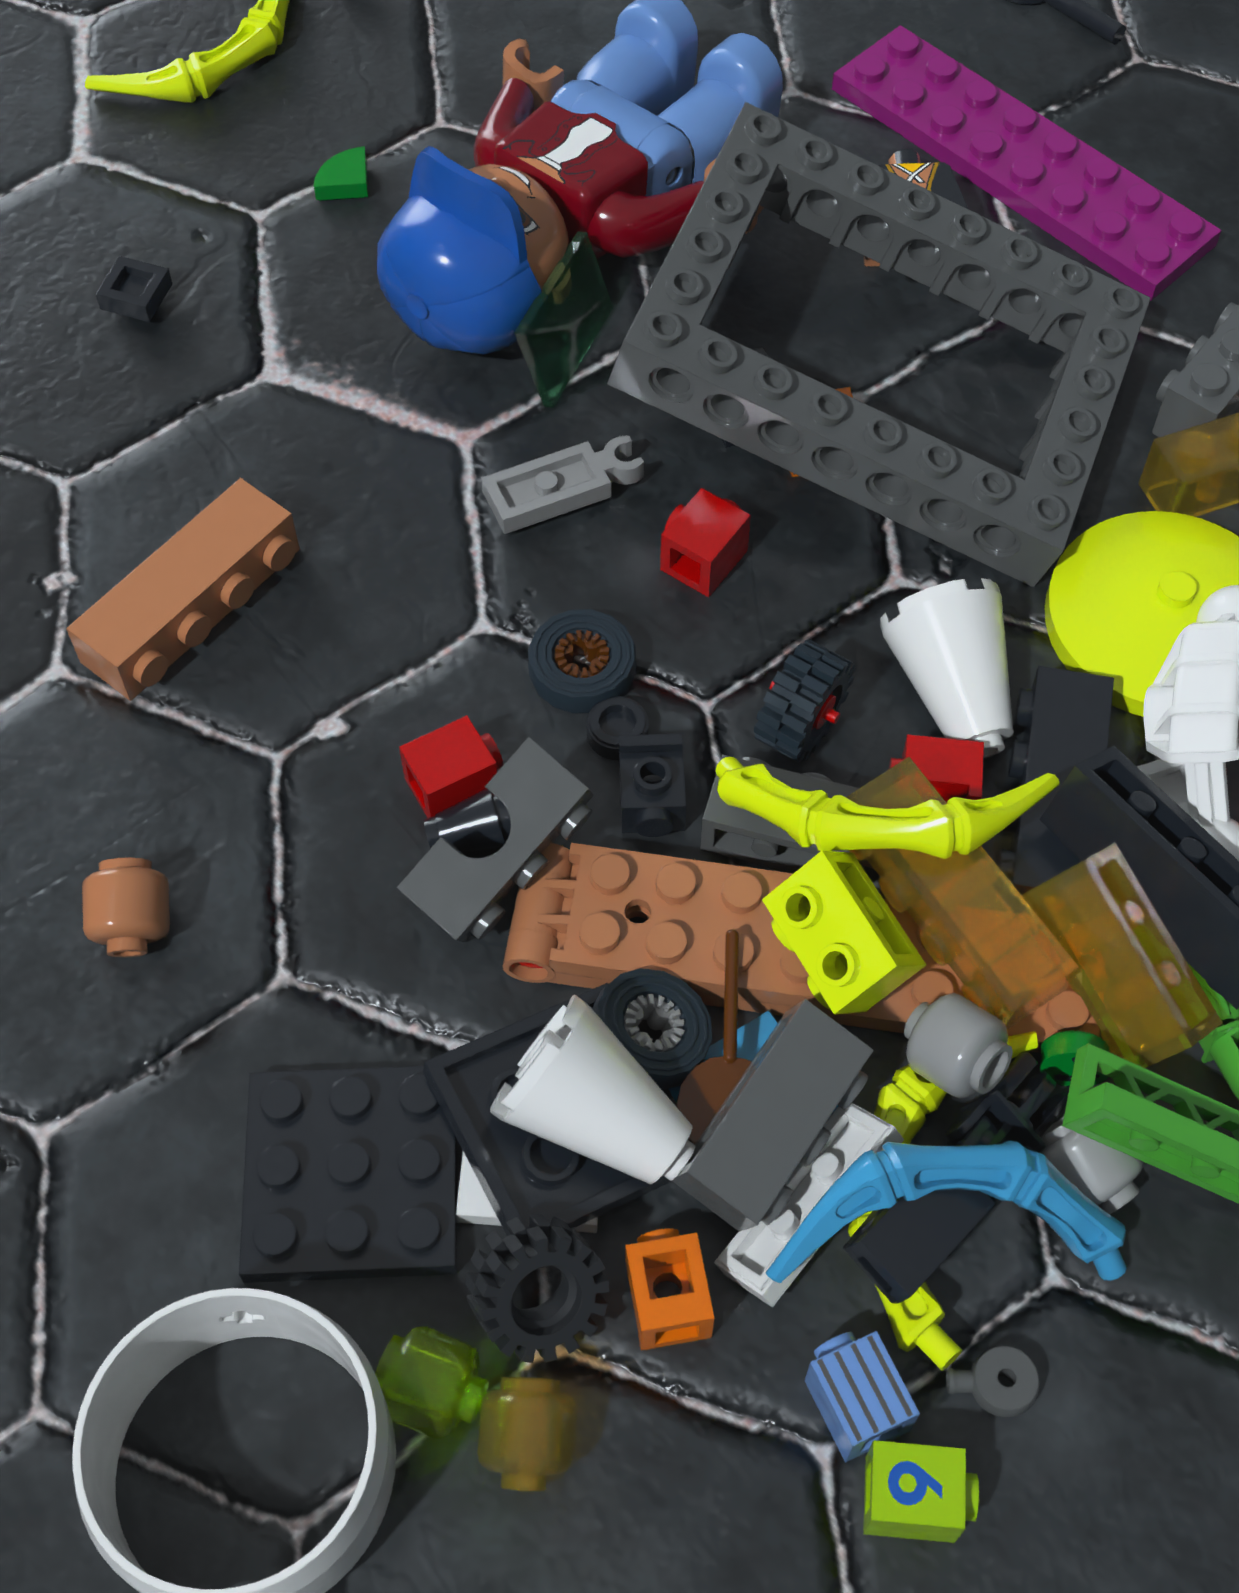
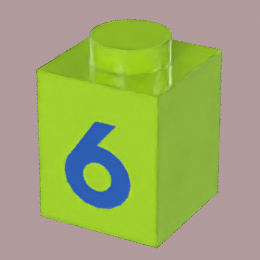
[863,1440,979,1543]

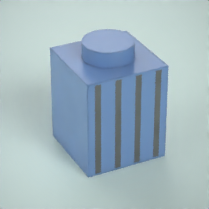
[804,1331,920,1463]

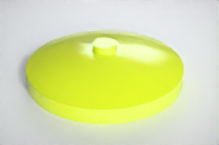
[1045,511,1239,717]

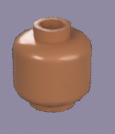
[82,858,170,957]

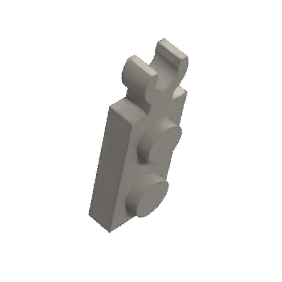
[481,436,644,534]

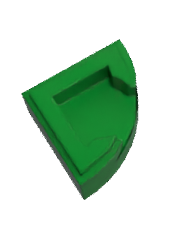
[314,146,368,201]

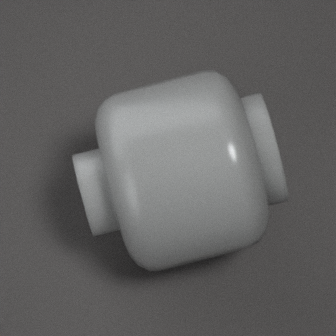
[904,993,1013,1098]
[1040,1116,1144,1214]

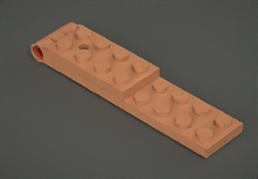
[502,843,1103,1053]

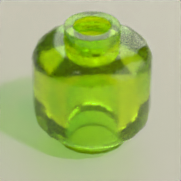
[375,1326,489,1439]

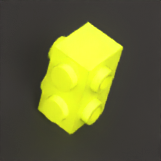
[762,850,926,1015]

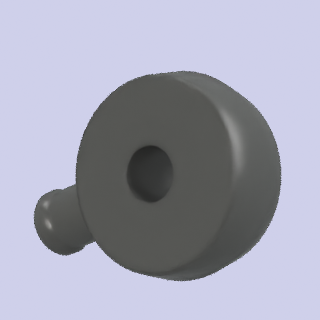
[946,1346,1040,1417]

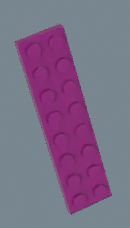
[832,25,1222,301]

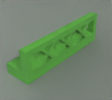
[1062,1043,1239,1204]

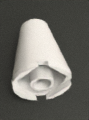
[880,578,1013,758]
[490,994,695,1184]

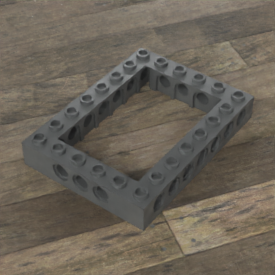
[607,102,1151,587]

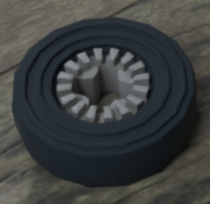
[592,968,712,1091]

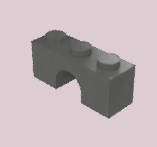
[396,737,594,942]

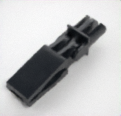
[843,1052,1068,1304]

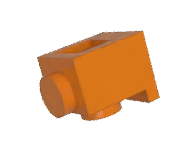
[625,1228,715,1351]

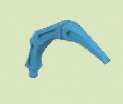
[766,1141,1127,1283]

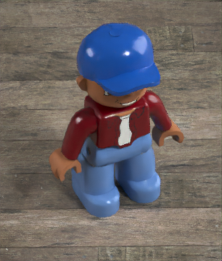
[377,0,783,354]

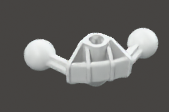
[1143,585,1239,861]

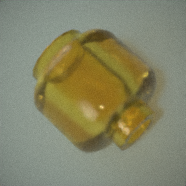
[477,1377,577,1491]

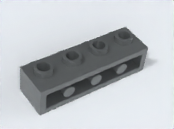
[1152,302,1239,460]

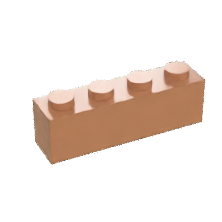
[66,478,300,701]

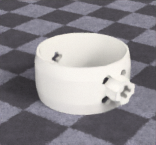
[73,1288,396,1593]

